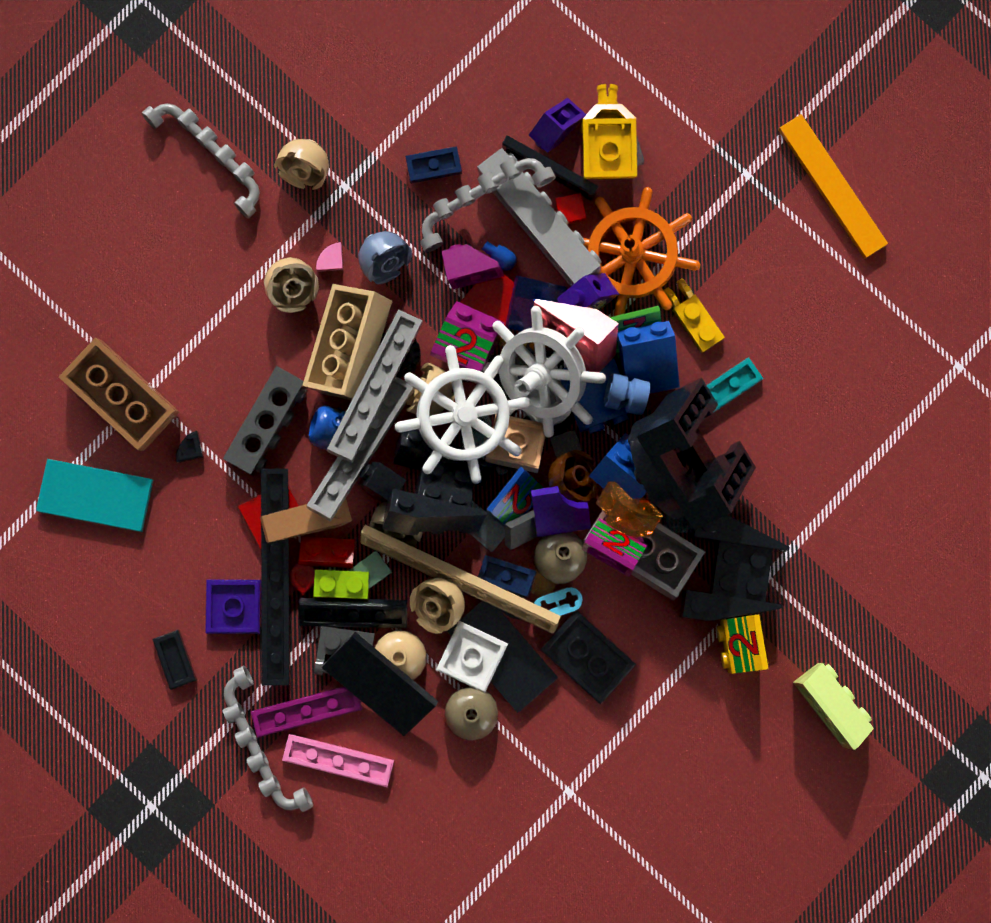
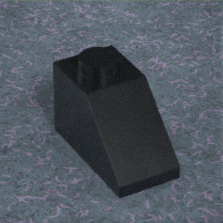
[358,462,406,502]

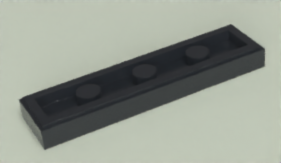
[502,135,599,201]
[299,598,408,628]

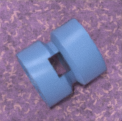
[604,373,650,416]

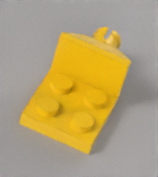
[580,84,637,179]

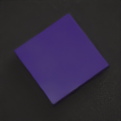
[206,580,261,634]

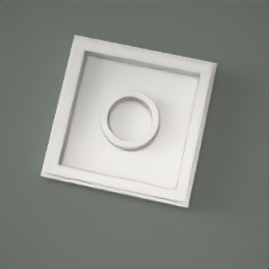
[436,621,508,693]

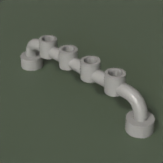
[141,103,260,219]
[420,158,556,253]
[223,666,313,812]

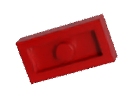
[299,537,355,568]

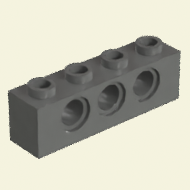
[223,366,308,477]

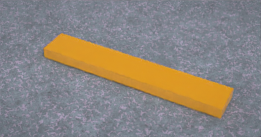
[778,114,888,259]

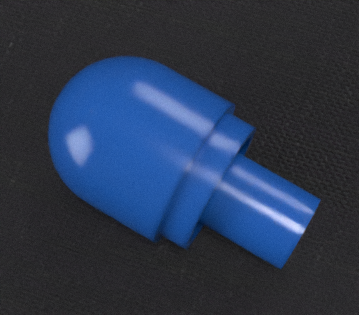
[482,241,517,271]

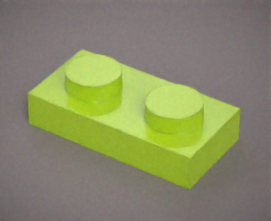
[314,570,369,599]

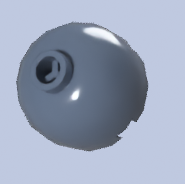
[358,231,412,284]

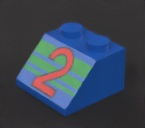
[486,467,544,527]

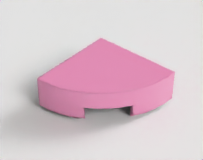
[316,242,343,272]

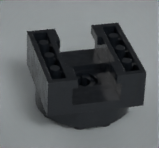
[628,378,756,530]

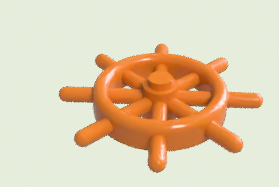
[583,187,701,316]

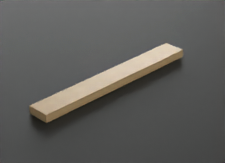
[360,525,561,633]

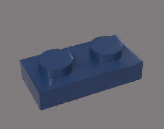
[405,146,462,184]
[478,555,537,598]

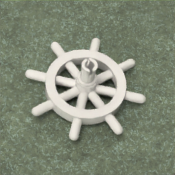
[482,306,606,438]
[395,345,531,484]

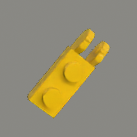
[664,278,725,353]

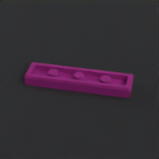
[251,686,363,738]

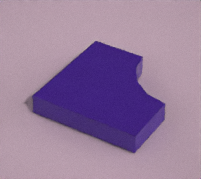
[531,486,591,537]

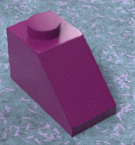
[442,245,504,290]

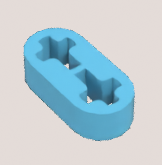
[534,587,583,616]

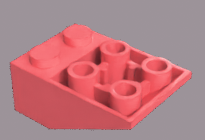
[534,299,619,372]

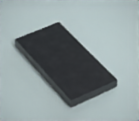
[447,601,558,713]
[322,632,438,736]

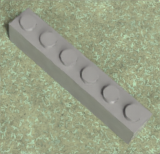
[477,148,602,286]

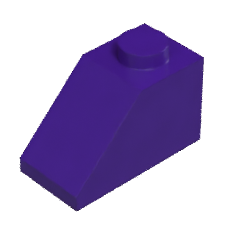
[528,98,586,153]

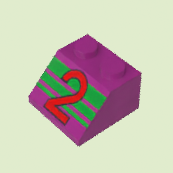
[430,301,505,372]
[582,518,647,577]

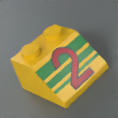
[716,614,768,674]

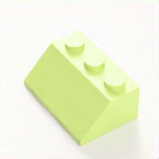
[793,663,874,750]

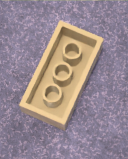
[302,284,392,400]

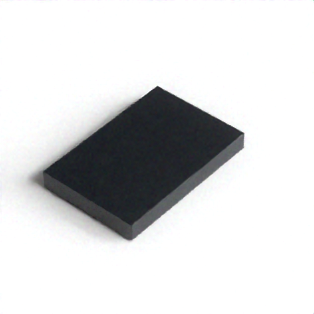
[540,610,636,704]

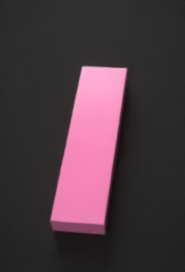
[282,734,394,787]

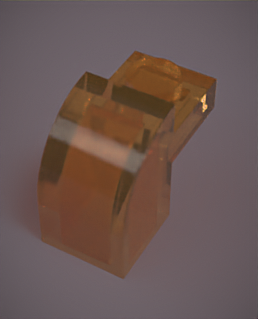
[596,482,663,537]

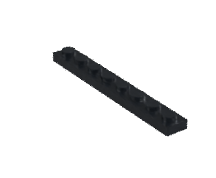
[261,469,289,686]

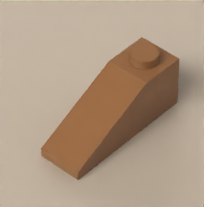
[260,499,352,543]

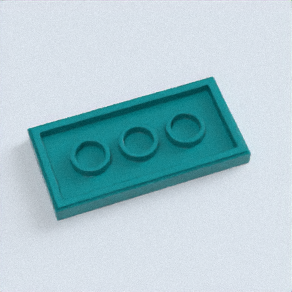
[36,459,154,532]

